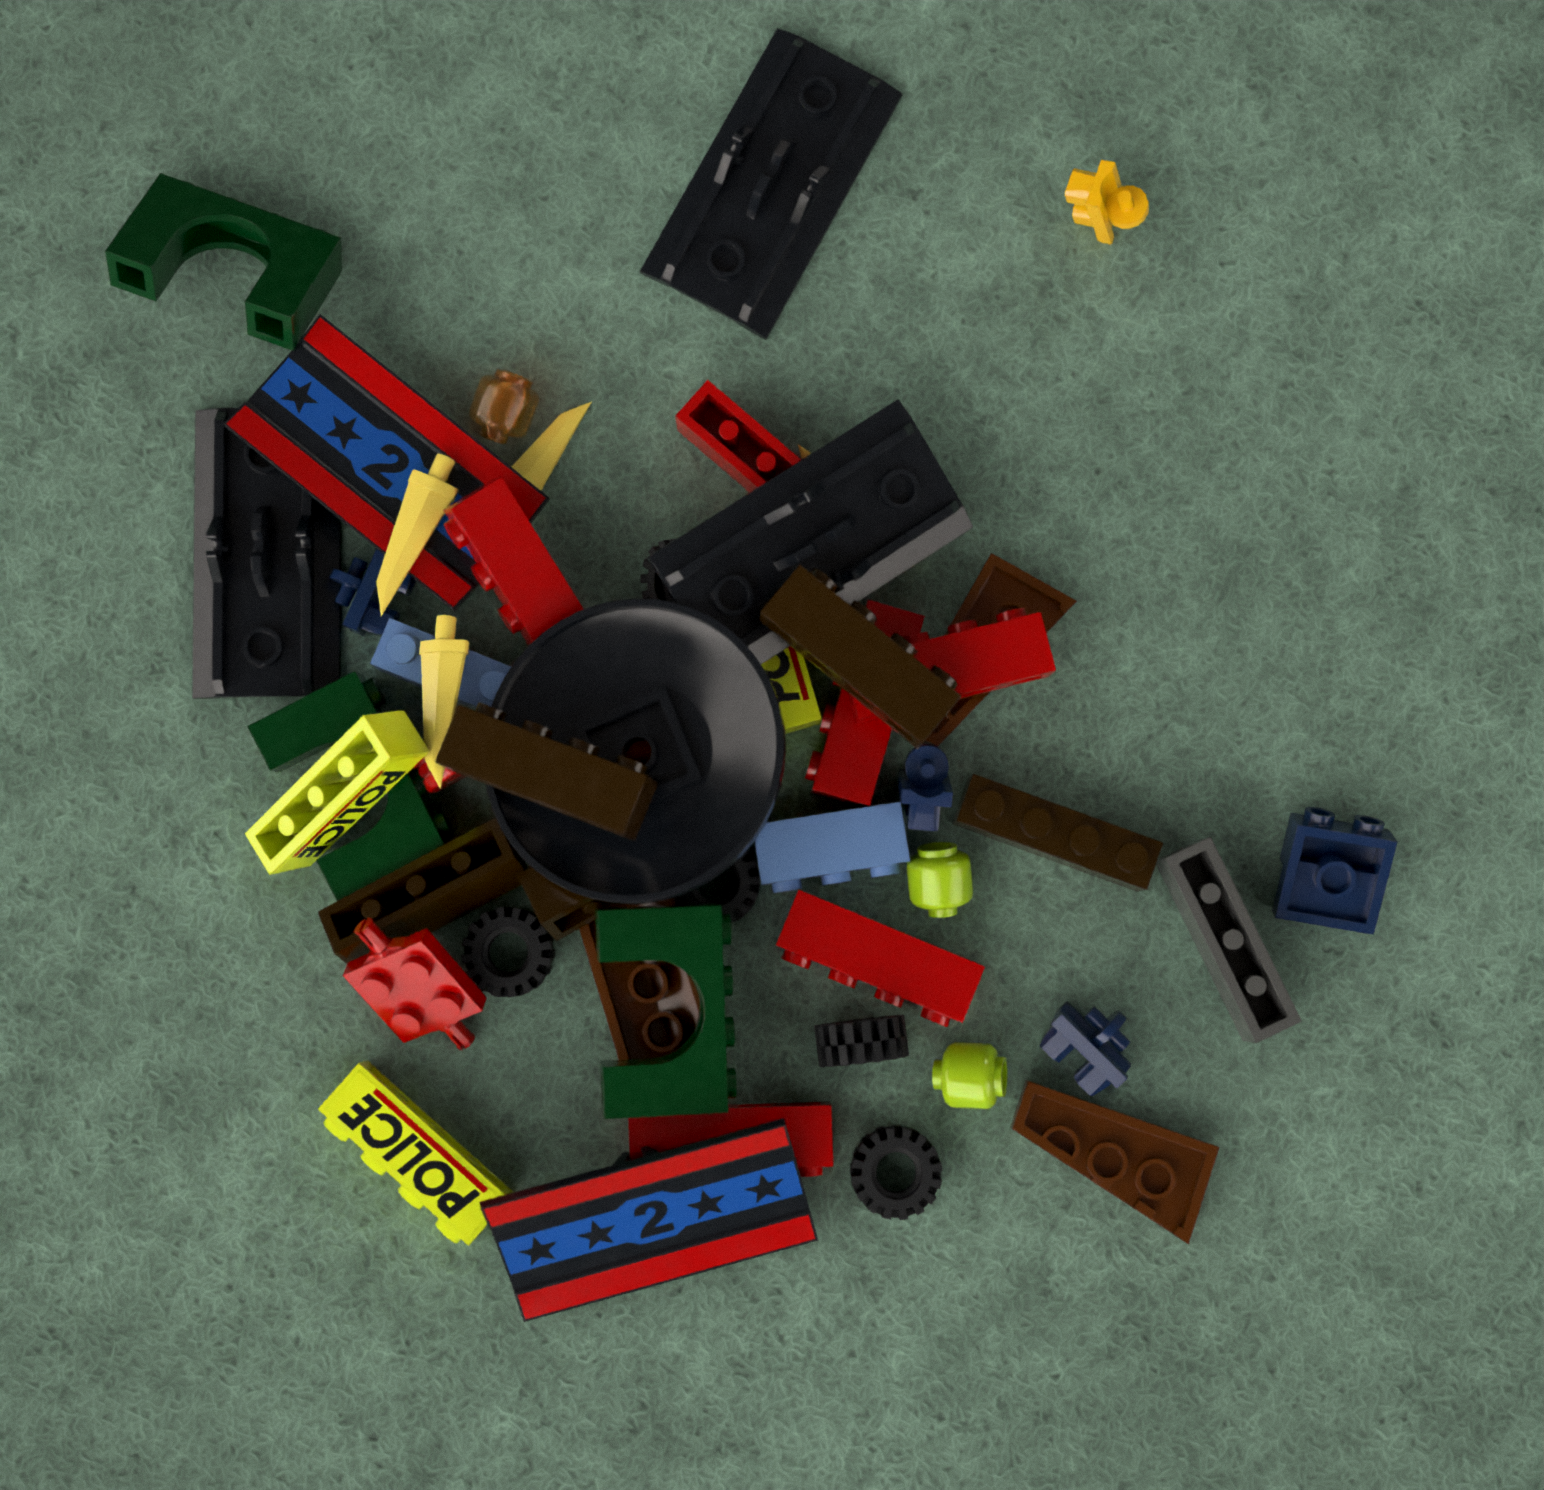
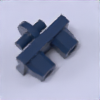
[330,549,416,637]
[898,743,953,831]
[1040,1001,1131,1096]

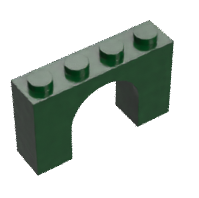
[105,173,342,351]
[247,671,454,901]
[595,903,737,1119]

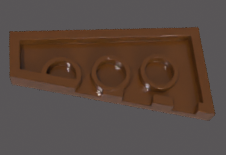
[925,553,1077,746]
[1010,1080,1220,1244]

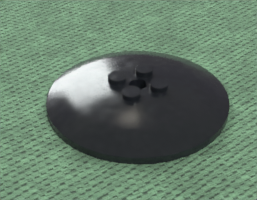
[485,598,786,904]

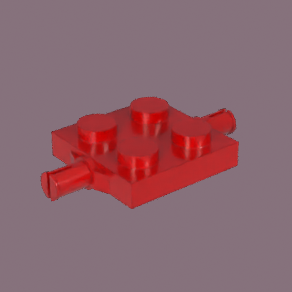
[342,917,487,1050]

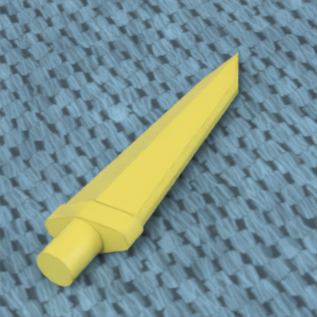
[511,402,591,491]
[376,453,459,616]
[419,615,469,789]

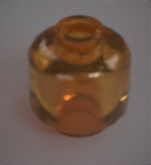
[469,368,539,445]

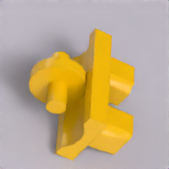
[1065,159,1149,245]

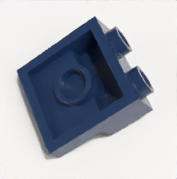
[1272,807,1397,935]

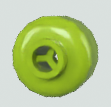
[906,842,973,918]
[932,1042,1008,1109]

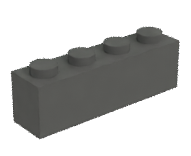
[1156,837,1302,1043]

